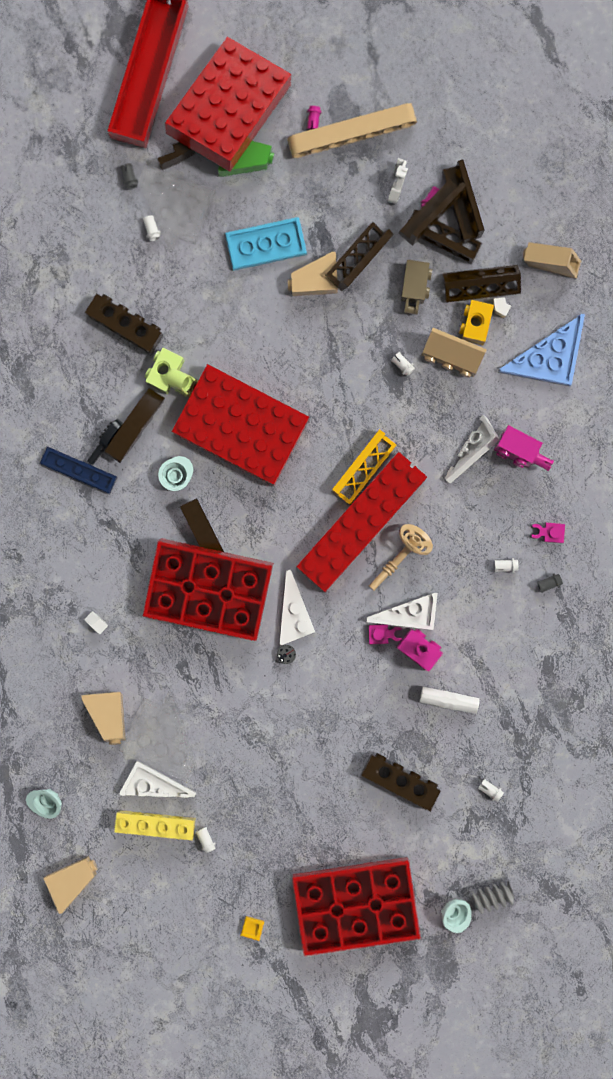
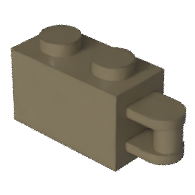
[401,260,432,315]

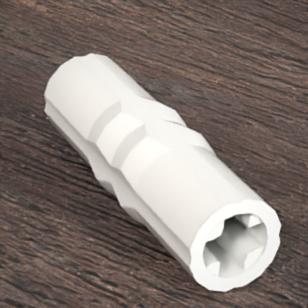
[419,686,480,714]

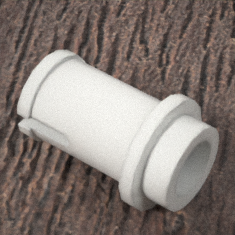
[142,215,161,241]
[391,352,415,376]
[494,558,519,573]
[478,779,504,802]
[195,827,216,853]

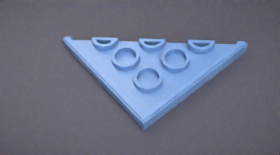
[499,314,585,386]

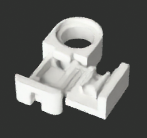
[388,158,408,204]

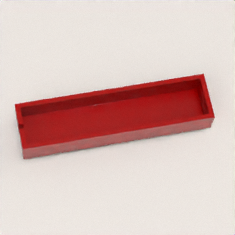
[107,0,189,148]
[296,452,427,592]

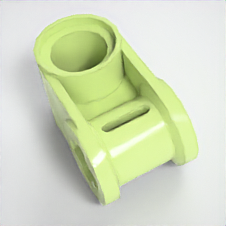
[166,369,198,398]

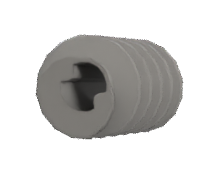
[471,880,514,914]

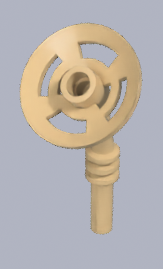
[369,524,433,591]

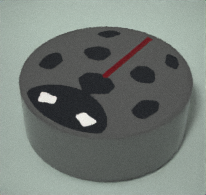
[277,645,296,664]

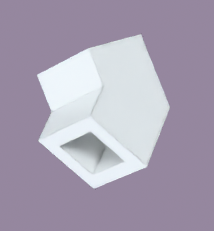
[492,297,511,318]
[85,611,108,634]

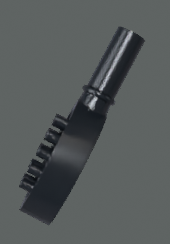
[87,418,123,465]

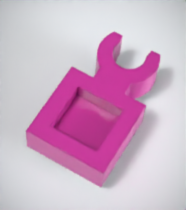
[531,522,565,544]
[369,625,402,644]

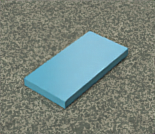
[225,217,307,271]

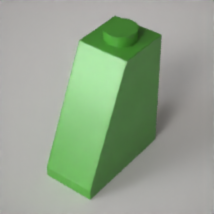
[218,141,275,177]

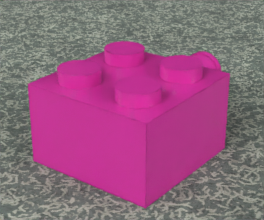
[493,425,554,471]
[396,629,443,672]

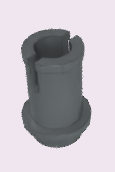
[120,163,138,189]
[537,573,563,593]

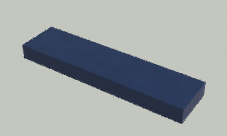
[39,446,118,494]

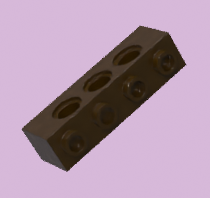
[85,293,163,355]
[361,753,441,812]

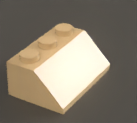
[421,328,487,378]

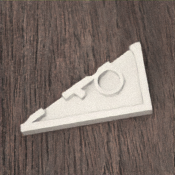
[445,415,500,484]
[280,570,315,645]
[366,593,438,630]
[119,761,196,798]

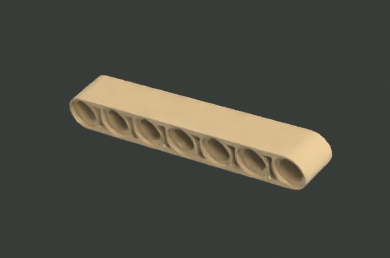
[287,103,417,158]

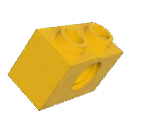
[459,300,494,345]

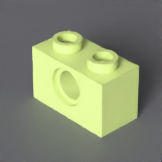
[145,348,185,394]

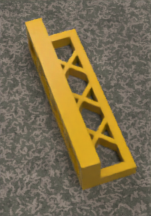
[332,429,397,505]

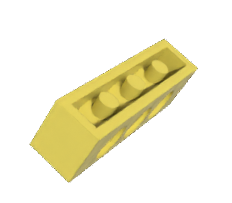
[114,810,196,840]

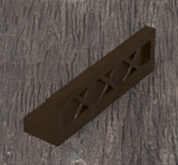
[442,159,485,242]
[398,180,466,246]
[408,209,482,264]
[325,222,394,291]
[442,265,521,303]

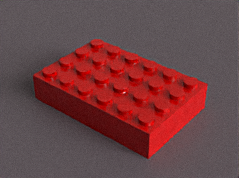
[165,36,292,172]
[172,364,310,487]
[143,538,274,641]
[292,857,421,956]

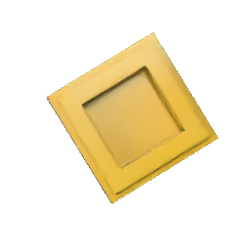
[241,916,264,941]

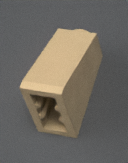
[523,242,581,279]
[288,252,338,296]
[81,692,126,745]
[44,856,98,914]

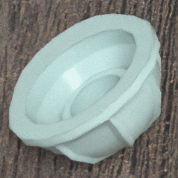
[158,456,194,491]
[26,789,62,819]
[441,899,472,933]

